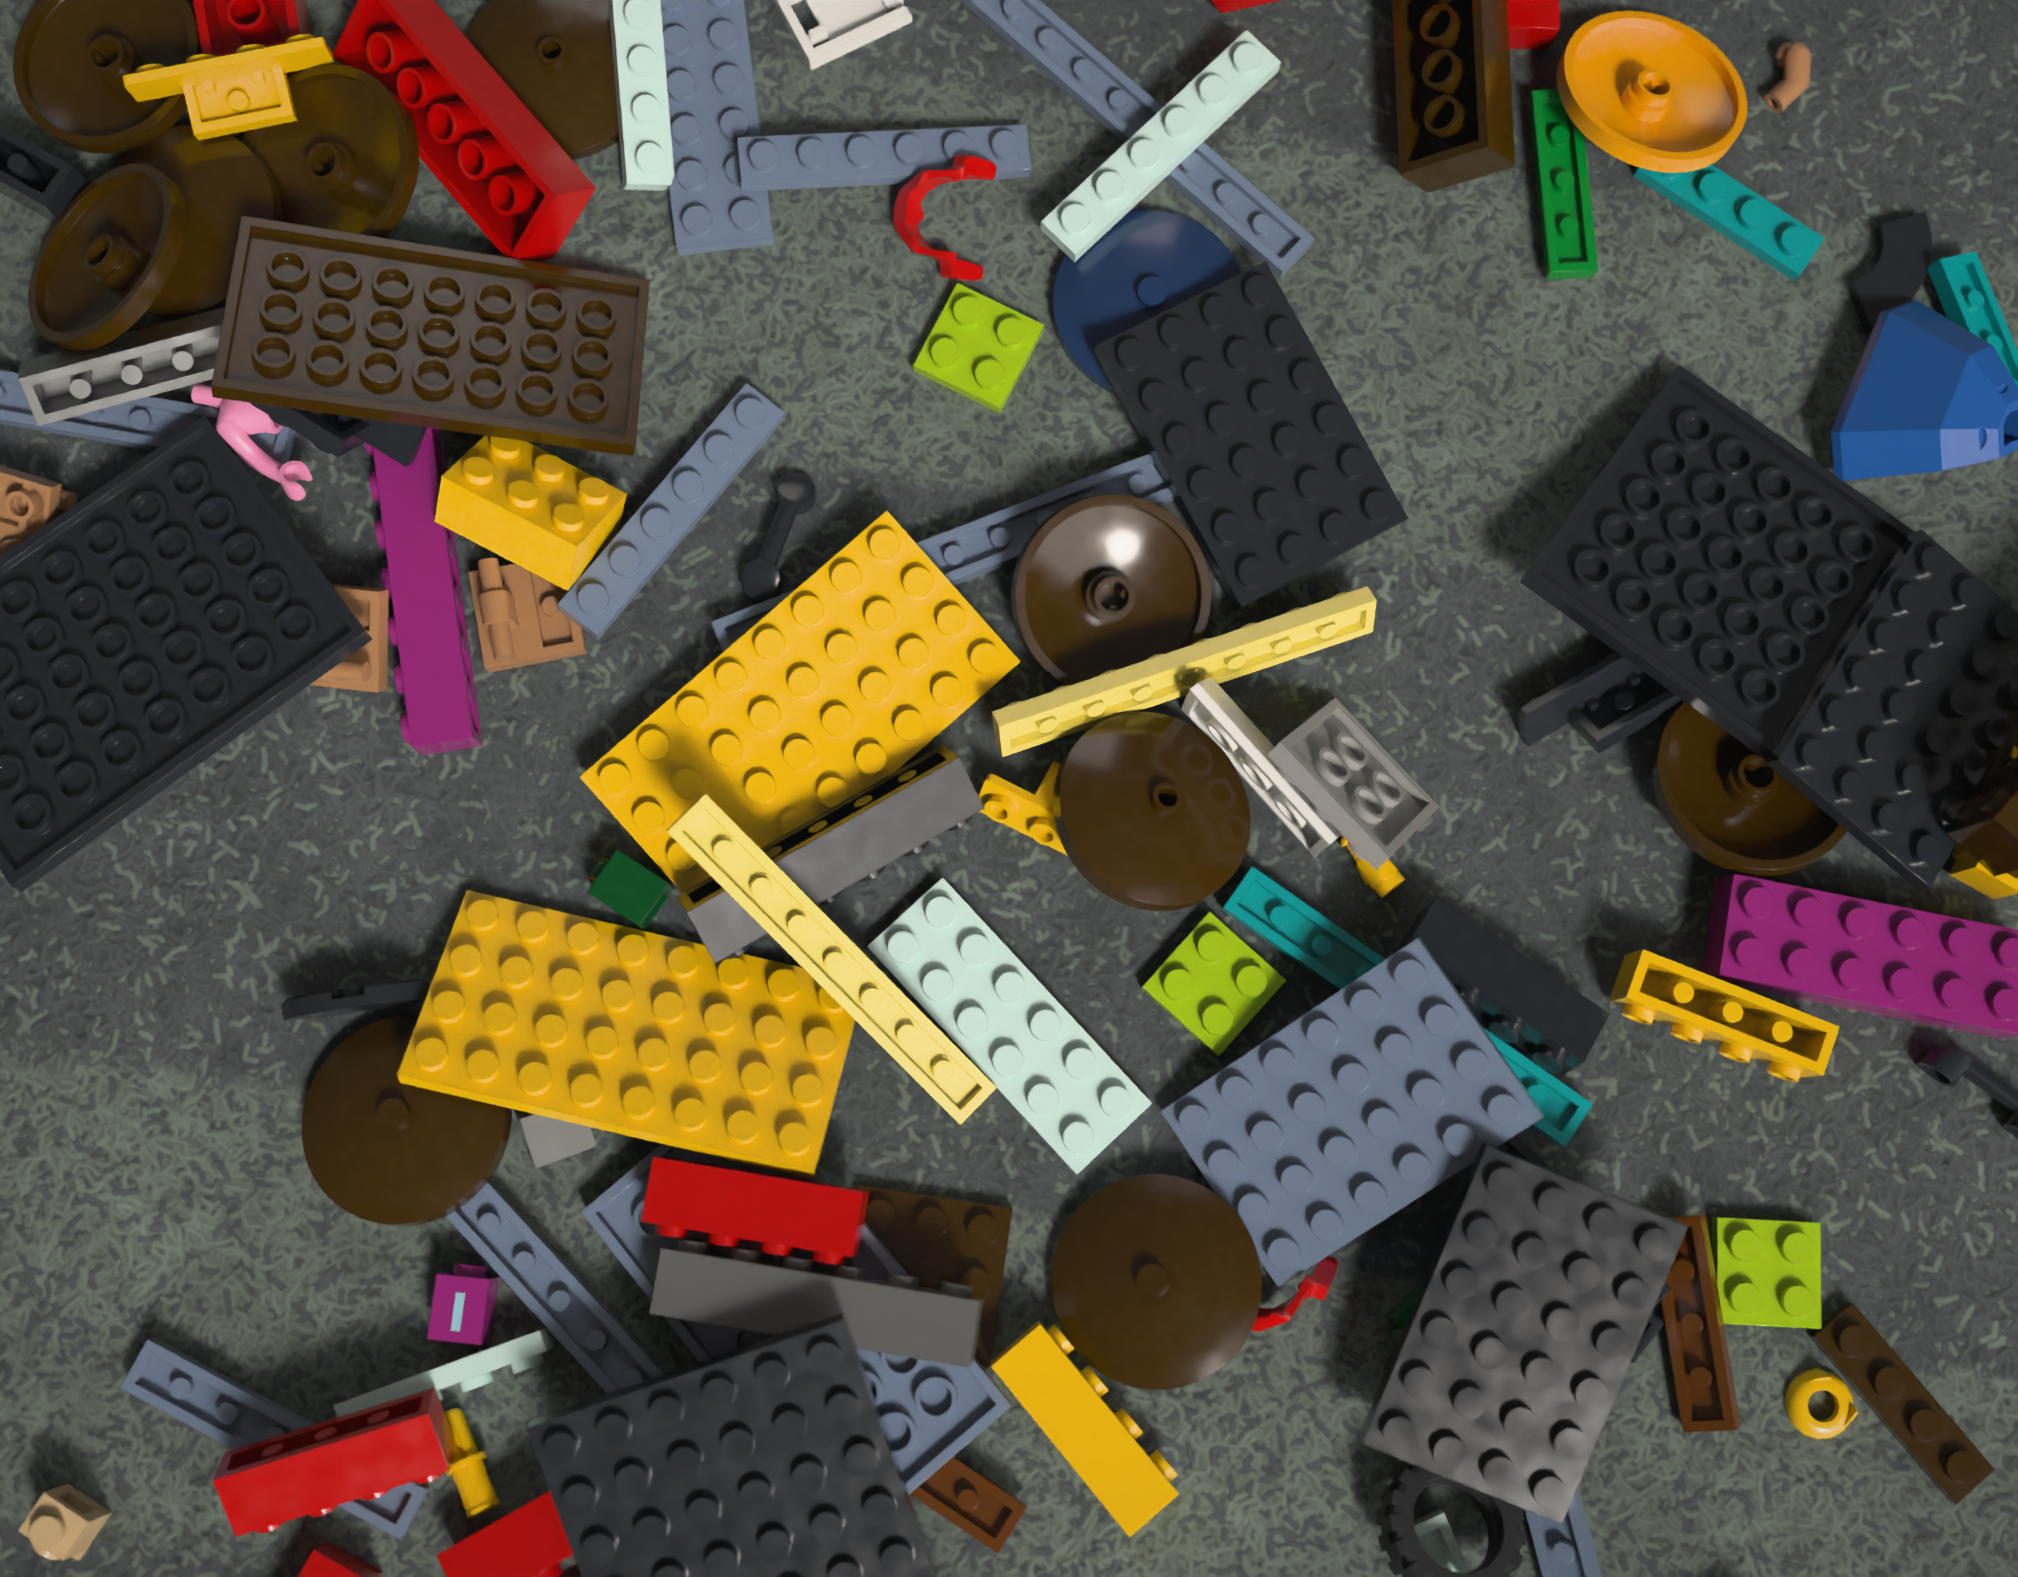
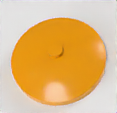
[1556,11,1747,173]

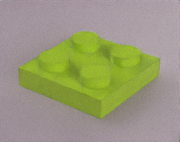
[913,283,1044,413]
[1141,912,1286,1057]
[1712,1217,1821,1329]

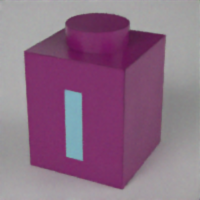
[427,1263,500,1345]

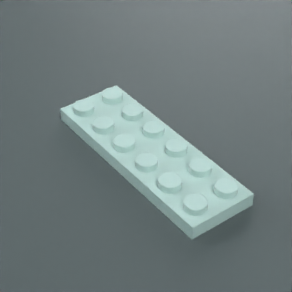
[867,877,1152,1175]

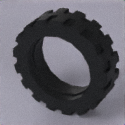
[1376,1464,1527,1577]

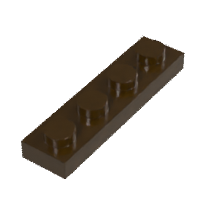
[1808,1302,1995,1504]

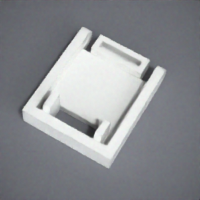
[773,0,912,70]

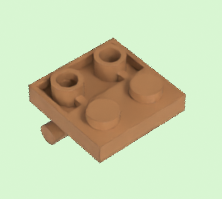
[0,465,77,557]
[468,558,588,673]
[310,584,389,693]

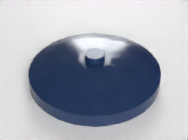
[1052,210,1241,394]

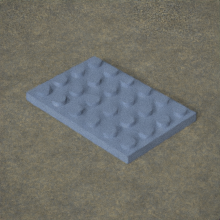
[1161,937,1544,1288]

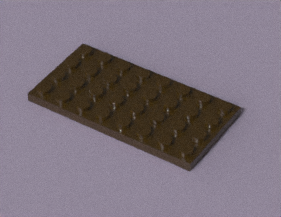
[211,216,650,456]

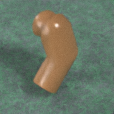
[1764,41,1811,113]

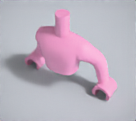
[191,383,313,501]

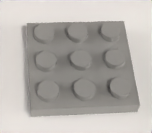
[1267,697,1440,870]

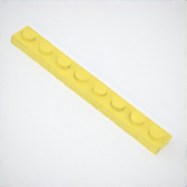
[992,586,1377,757]
[666,793,997,1125]

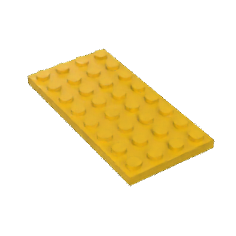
[580,511,1021,893]
[397,890,856,1179]

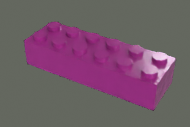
[1701,874,2018,1039]

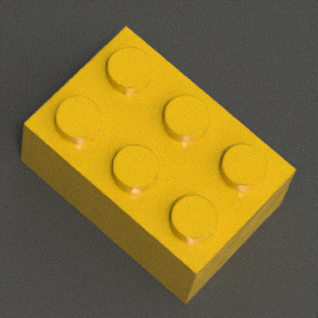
[434,436,627,591]

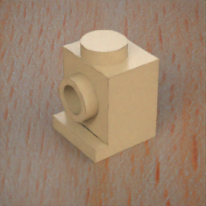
[18,1484,112,1561]

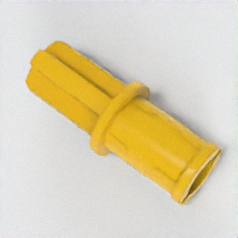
[444,1408,501,1519]

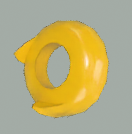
[1785,1368,1858,1439]

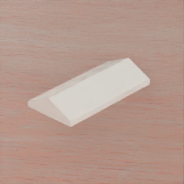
[1181,677,1341,858]

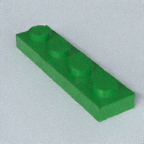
[1527,90,1598,280]

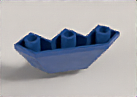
[1830,301,2018,481]

